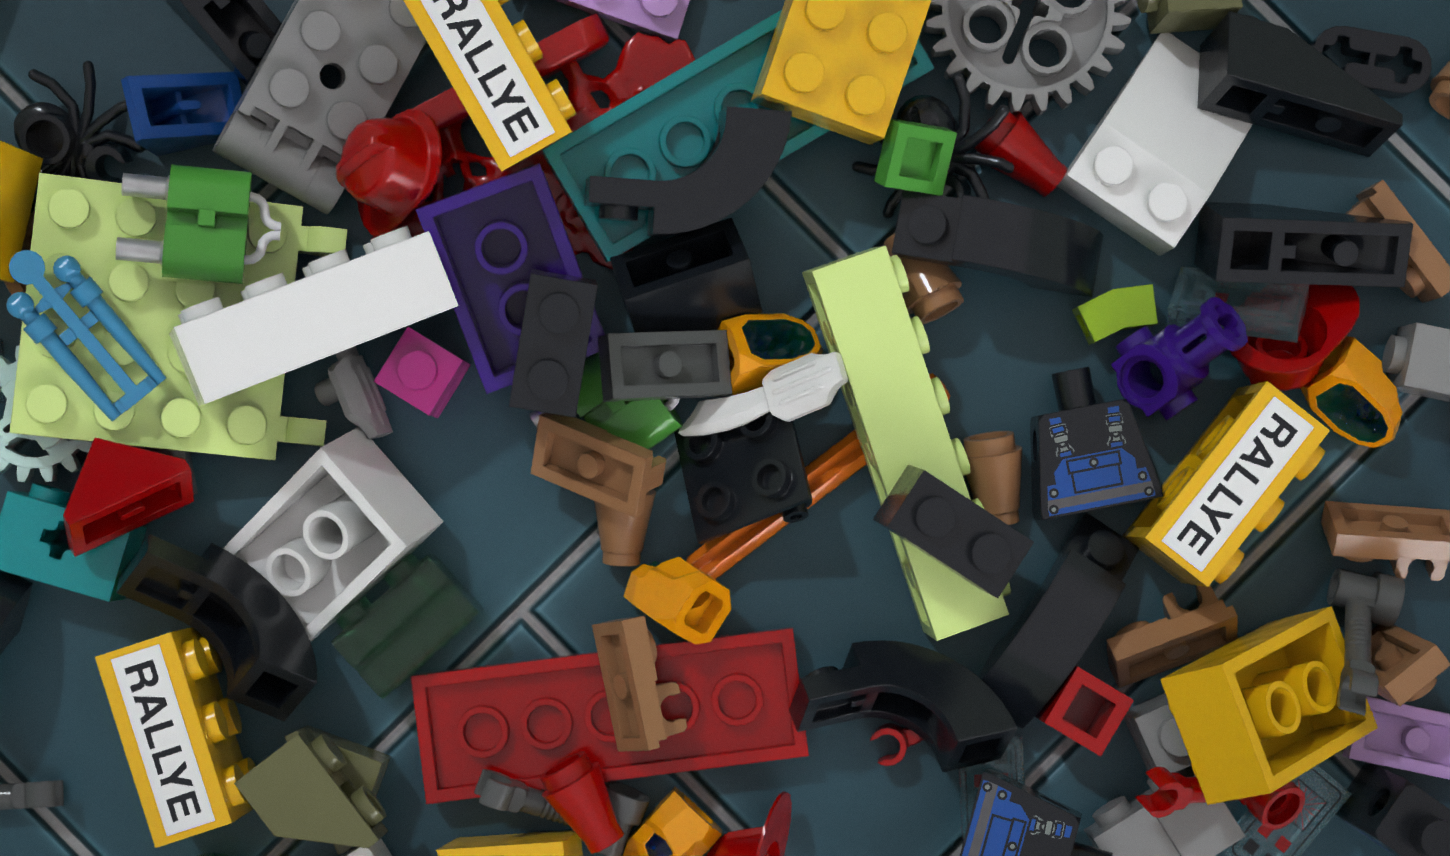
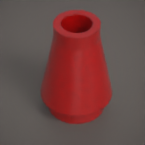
[974,111,1068,197]
[540,751,624,854]

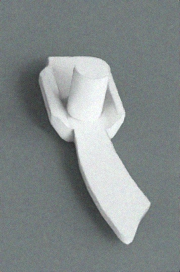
[679,352,849,437]

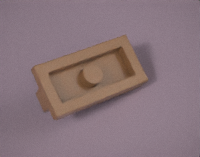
[1345,180,1450,303]
[530,413,667,519]
[1321,501,1450,581]
[1106,585,1238,688]
[592,616,687,752]
[1371,625,1450,706]

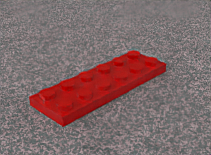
[411,627,809,804]

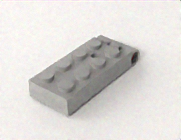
[212,0,426,215]

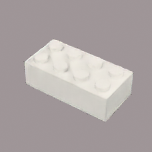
[169,226,459,406]

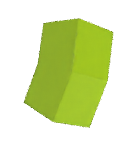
[1072,284,1158,345]

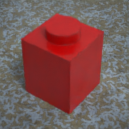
[1035,666,1134,757]

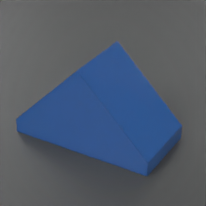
[121,72,242,156]

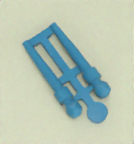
[6,250,166,421]

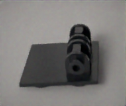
[674,412,812,544]

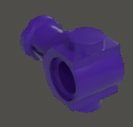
[1111,297,1248,421]

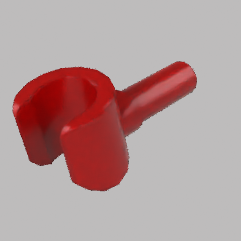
[870,723,923,766]

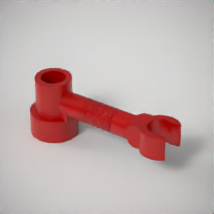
[1135,767,1305,830]

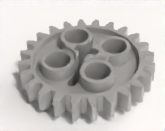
[923,0,1131,116]

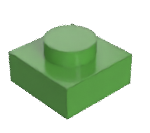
[874,118,957,196]

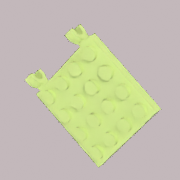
[9,173,348,461]

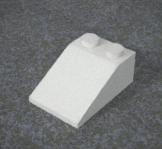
[1057,33,1253,256]
[223,427,444,642]

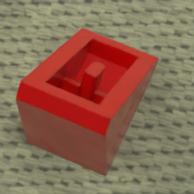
[63,438,194,557]

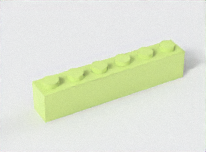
[802,246,1011,641]

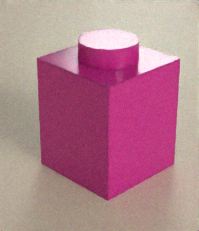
[373,327,471,418]

